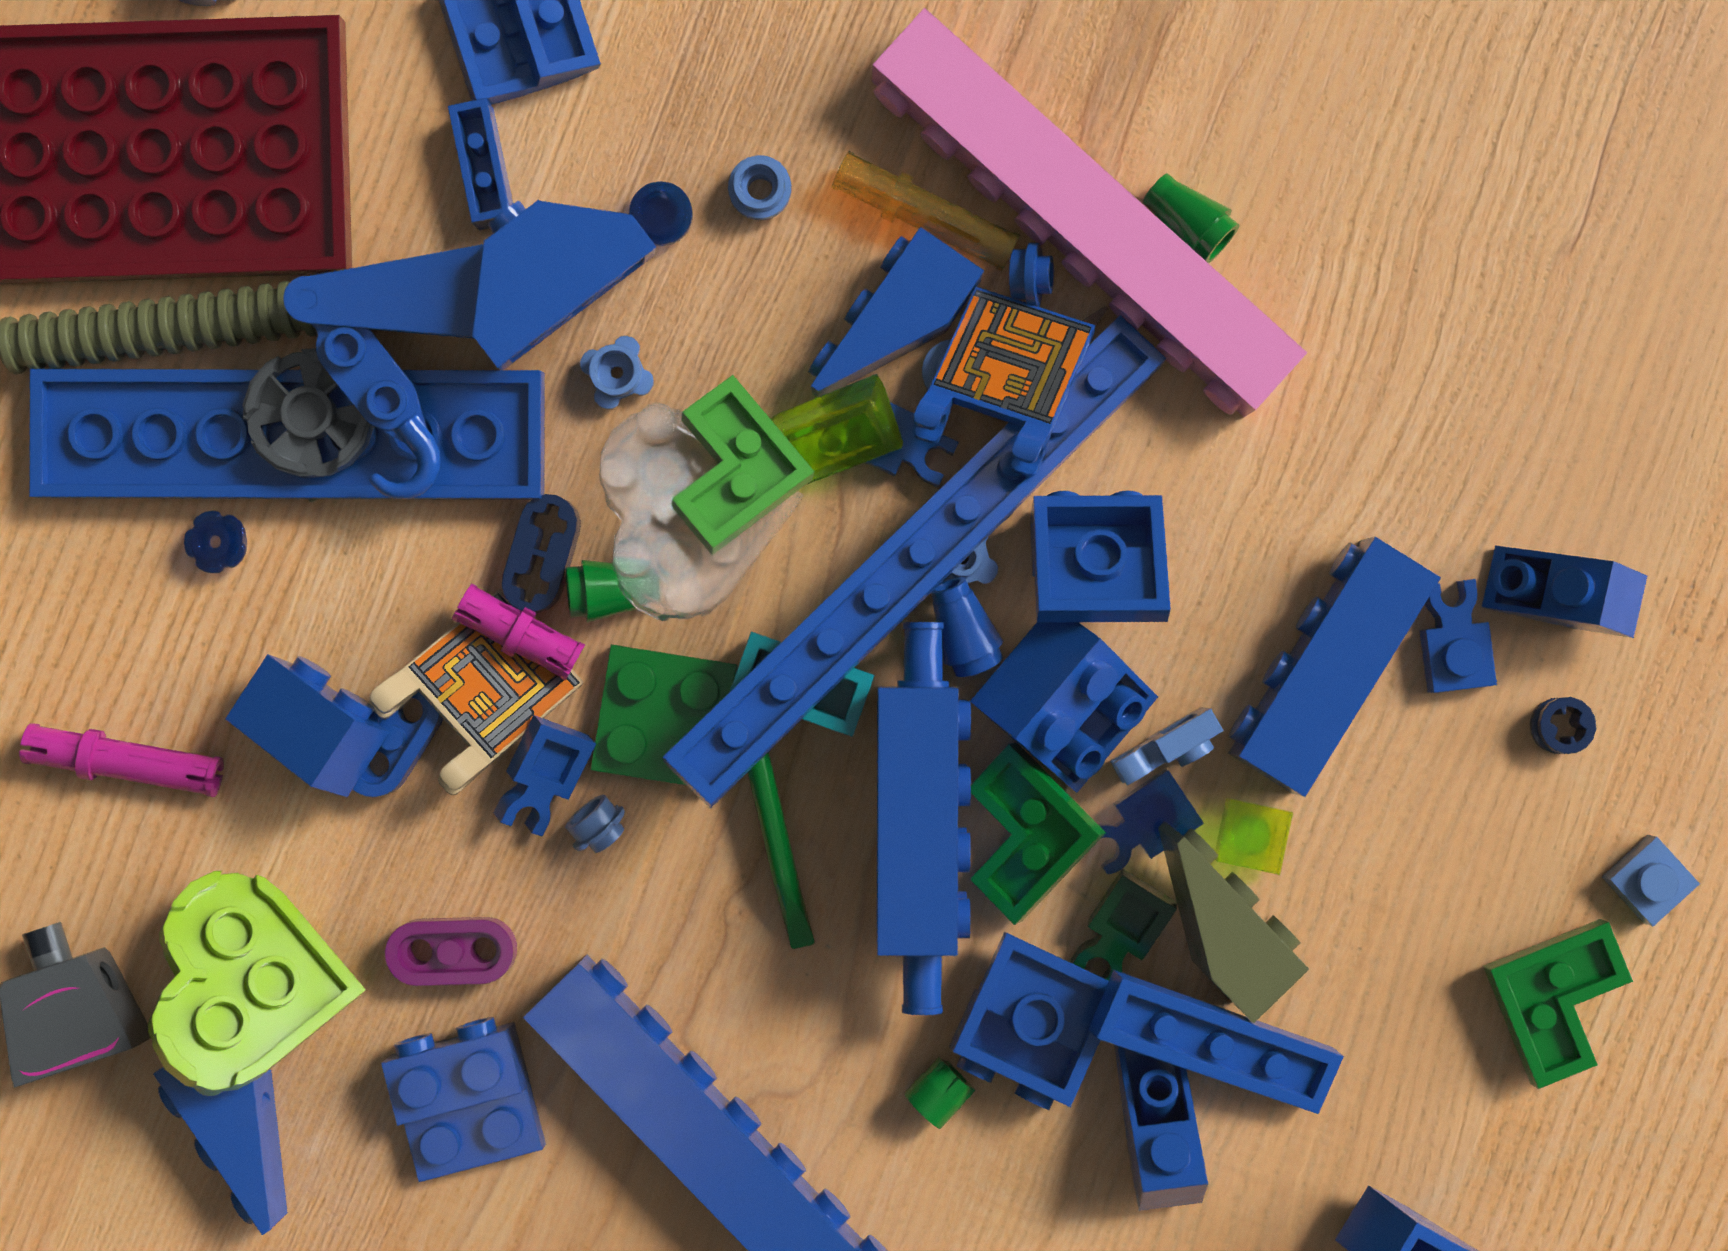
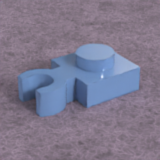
[1110,707,1224,785]

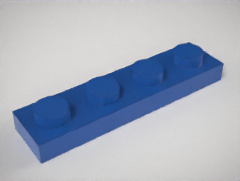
[1089,970,1344,1114]

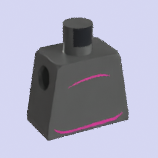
[0,922,151,1088]

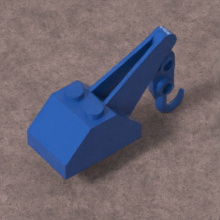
[283,200,657,499]

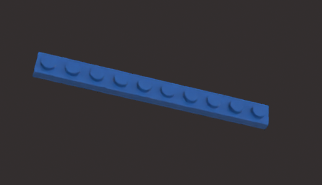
[663,315,1166,809]

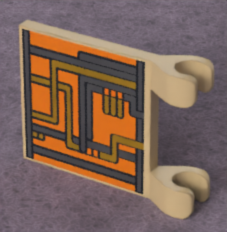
[369,589,584,795]

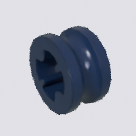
[1530,697,1596,754]

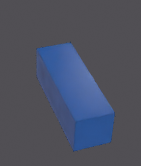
[448,98,513,230]

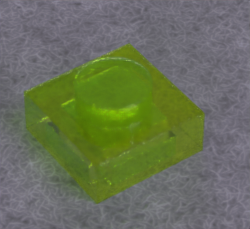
[1215,797,1293,875]

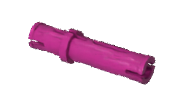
[19,723,224,797]

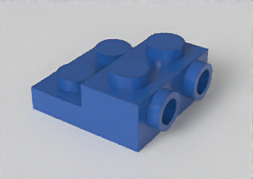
[1030,491,1171,622]
[949,932,1109,1110]
[381,1017,546,1182]

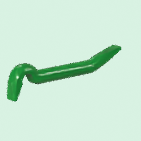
[747,752,815,949]

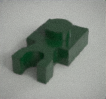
[1071,868,1177,981]

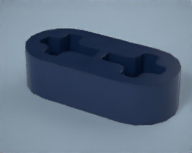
[502,494,581,613]

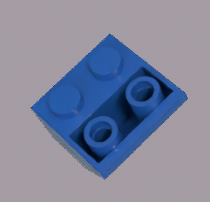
[970,622,1158,793]

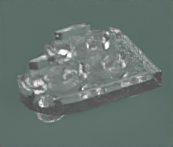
[599,403,804,621]

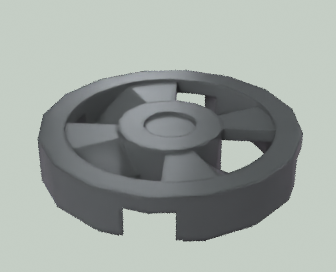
[242,348,375,478]

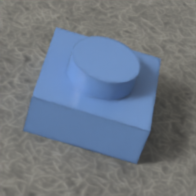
[1602,835,1700,927]

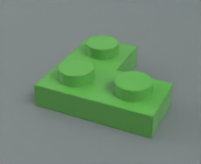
[671,375,815,555]

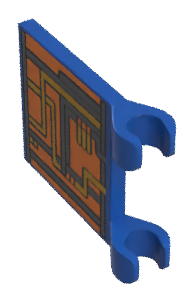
[914,287,1095,477]

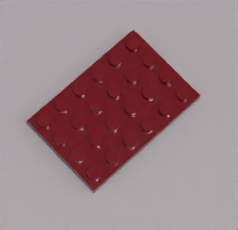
[0,15,352,284]

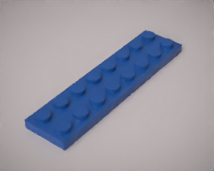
[29,369,545,500]

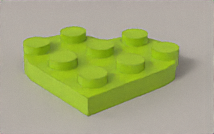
[148,871,366,1096]

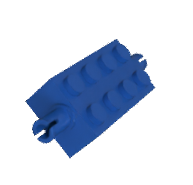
[877,622,971,1015]

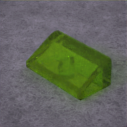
[771,374,903,485]

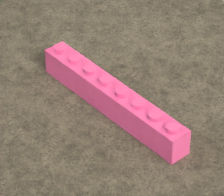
[872,8,1307,417]

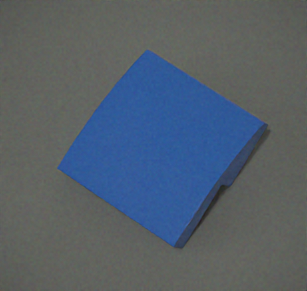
[439,0,601,105]

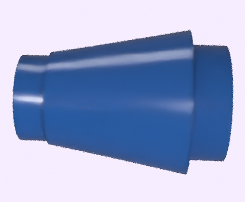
[930,577,1003,677]

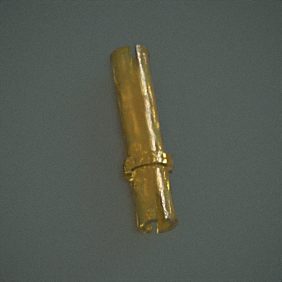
[831,151,1020,271]

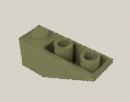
[1158,821,1309,1023]

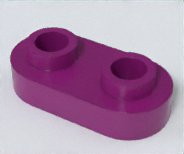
[385,917,517,986]

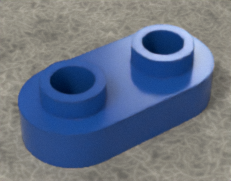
[353,691,443,797]

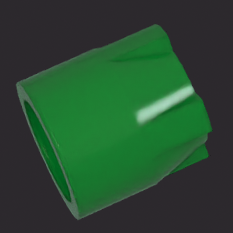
[904,1057,976,1129]

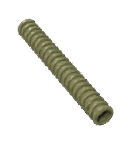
[0,281,318,374]

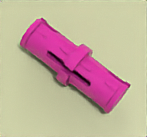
[452,583,585,681]

